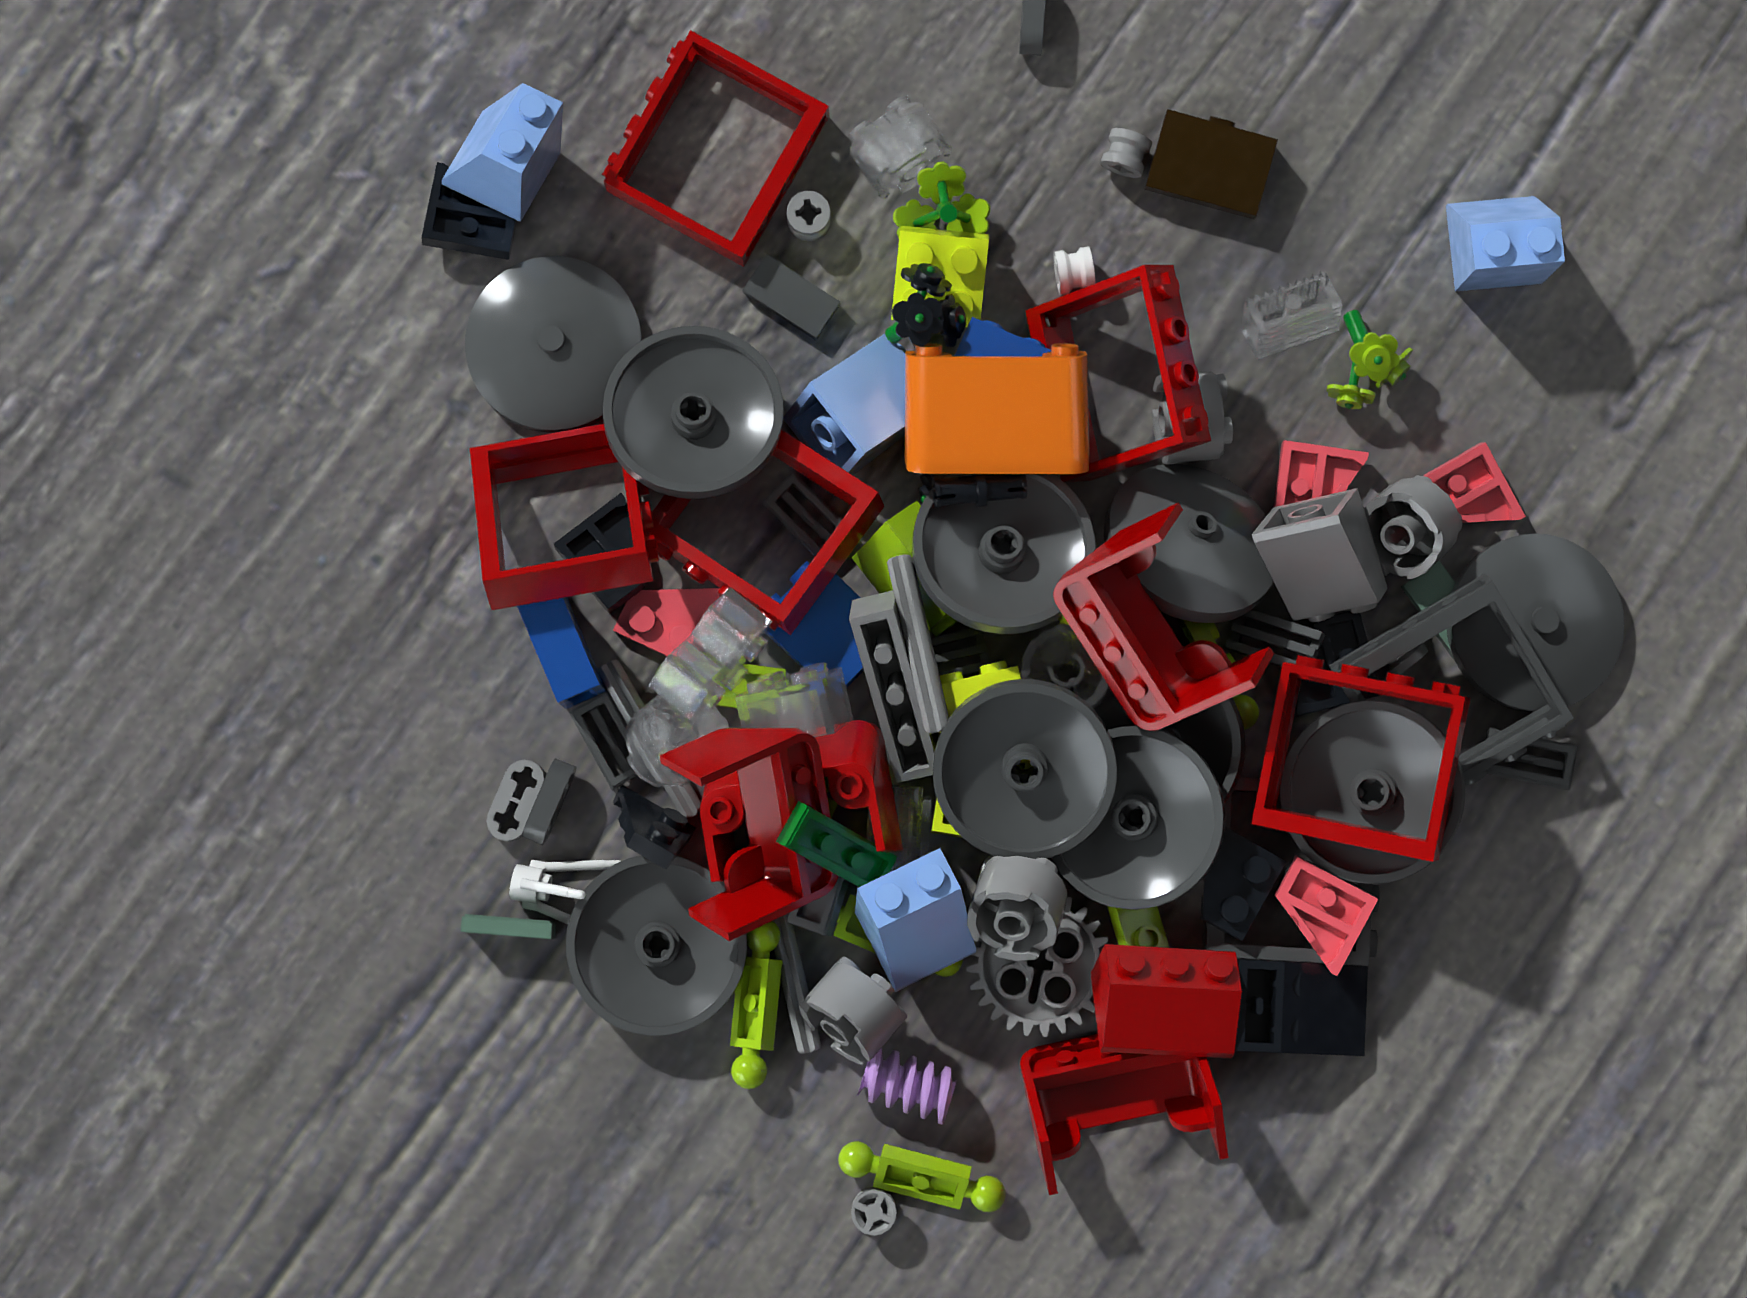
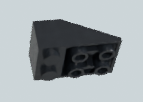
[1235,959,1368,1056]

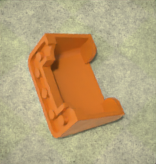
[905,343,1089,474]

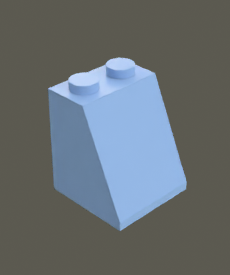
[442,83,563,222]
[1446,196,1565,292]
[783,334,906,475]
[855,848,976,992]

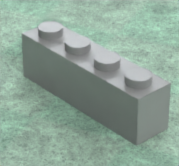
[849,590,938,783]

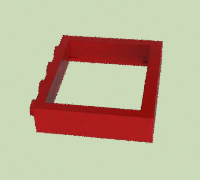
[602,30,829,267]
[1025,264,1211,482]
[470,424,659,611]
[646,430,885,635]
[1251,655,1471,862]

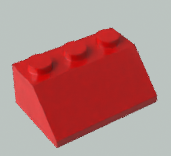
[1091,944,1242,1058]

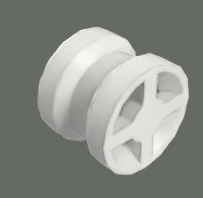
[1053,246,1095,295]

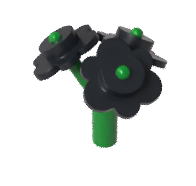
[885,263,966,347]

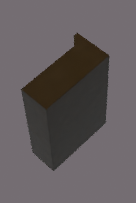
[1144,109,1278,219]

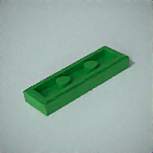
[776,801,898,887]

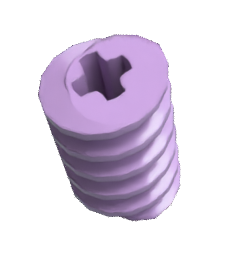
[857,1048,957,1125]

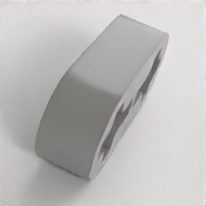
[486,759,546,842]

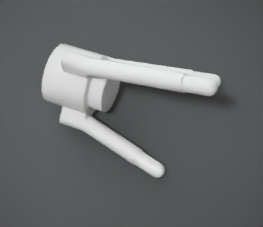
[509,860,621,924]

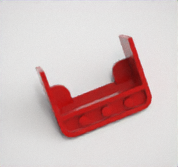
[1053,502,1274,731]
[700,720,903,882]
[660,728,838,941]
[1020,1034,1229,1195]

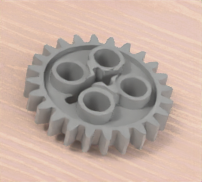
[966,897,1109,1037]

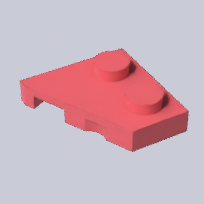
[1273,440,1369,507]
[1423,442,1526,523]
[613,588,726,669]
[1275,855,1378,976]

